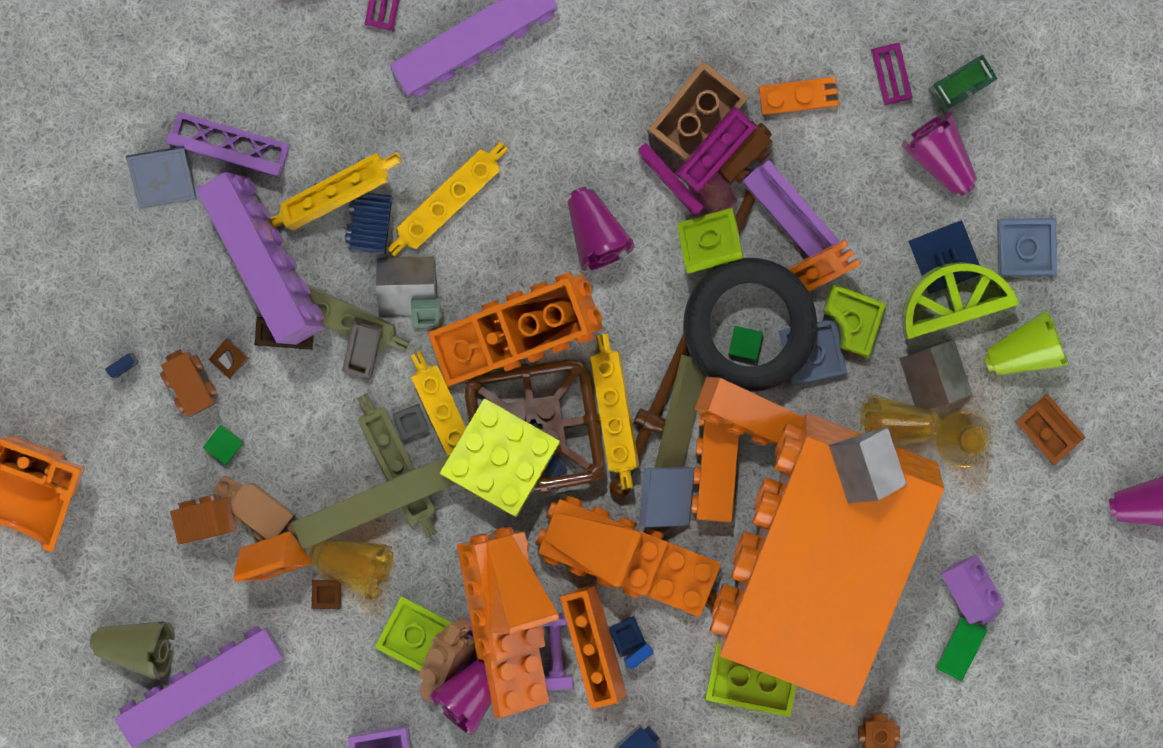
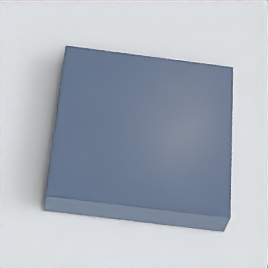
[997,218,1057,277]
[779,319,848,387]
[639,466,694,528]

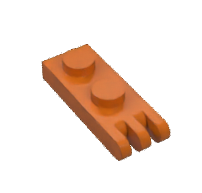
[758,77,840,116]
[787,239,861,291]

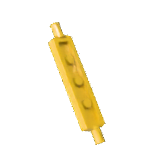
[387,141,509,256]
[268,152,402,231]
[590,334,639,490]
[410,351,478,498]

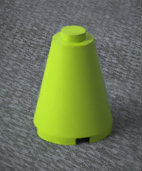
[984,310,1069,375]

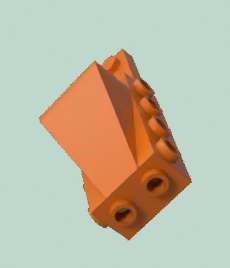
[428,271,603,387]
[535,495,722,617]
[457,527,559,718]

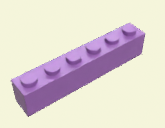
[390,0,558,99]
[114,626,285,748]

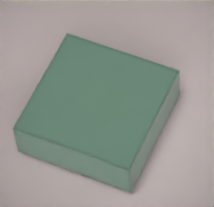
[411,299,442,328]

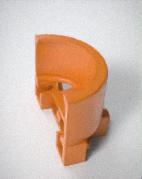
[0,435,85,552]

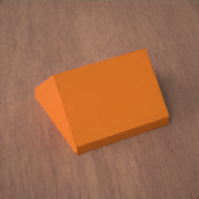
[233,531,312,582]

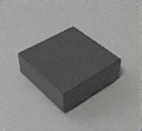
[392,403,430,441]

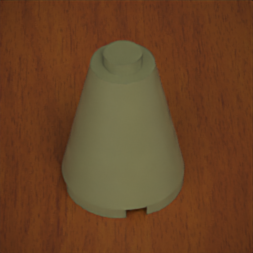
[90,621,175,680]

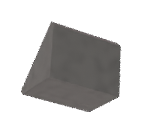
[376,256,436,316]
[899,340,972,413]
[829,426,907,503]

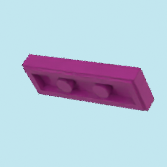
[675,106,756,192]
[638,143,704,216]

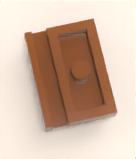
[1014,394,1086,465]

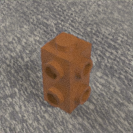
[160,349,218,417]
[858,713,900,748]

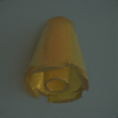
[860,394,943,447]
[936,410,994,468]
[309,539,394,602]

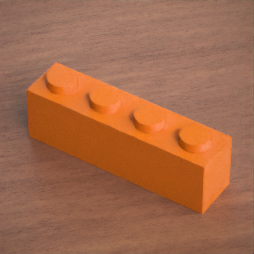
[694,377,804,452]
[691,412,739,522]
[560,584,627,709]

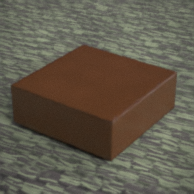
[311,579,342,609]

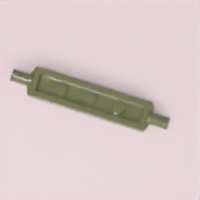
[307,284,410,352]
[356,393,438,538]

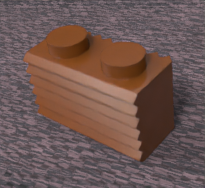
[170,494,236,545]

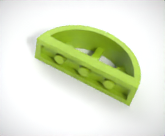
[902,262,1019,339]

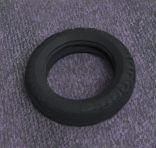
[683,258,817,392]

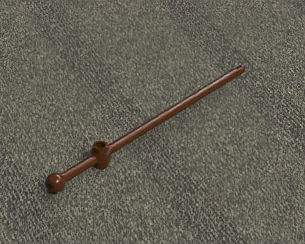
[609,190,756,499]

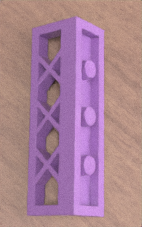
[166,112,290,178]
[741,160,843,258]

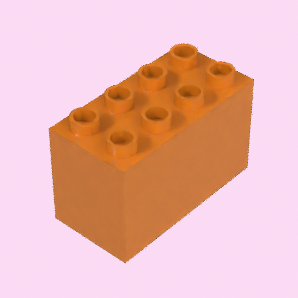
[709,412,944,707]

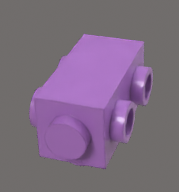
[941,554,1005,625]

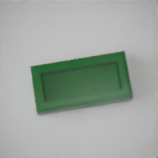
[935,616,988,681]

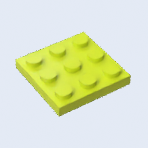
[440,398,560,518]

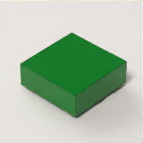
[728,326,763,360]
[203,425,244,465]

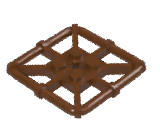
[465,359,604,494]

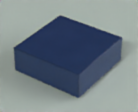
[105,353,139,378]
[609,616,646,654]

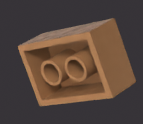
[647,61,749,161]

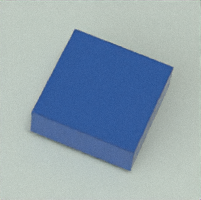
[624,641,654,669]

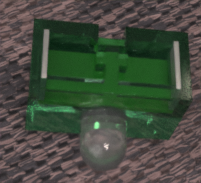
[929,53,998,113]

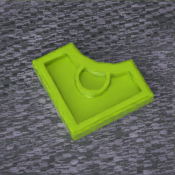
[822,284,886,359]

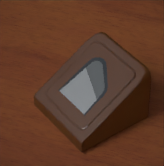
[209,338,250,379]

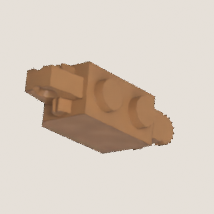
[213,476,297,541]
[418,617,475,702]

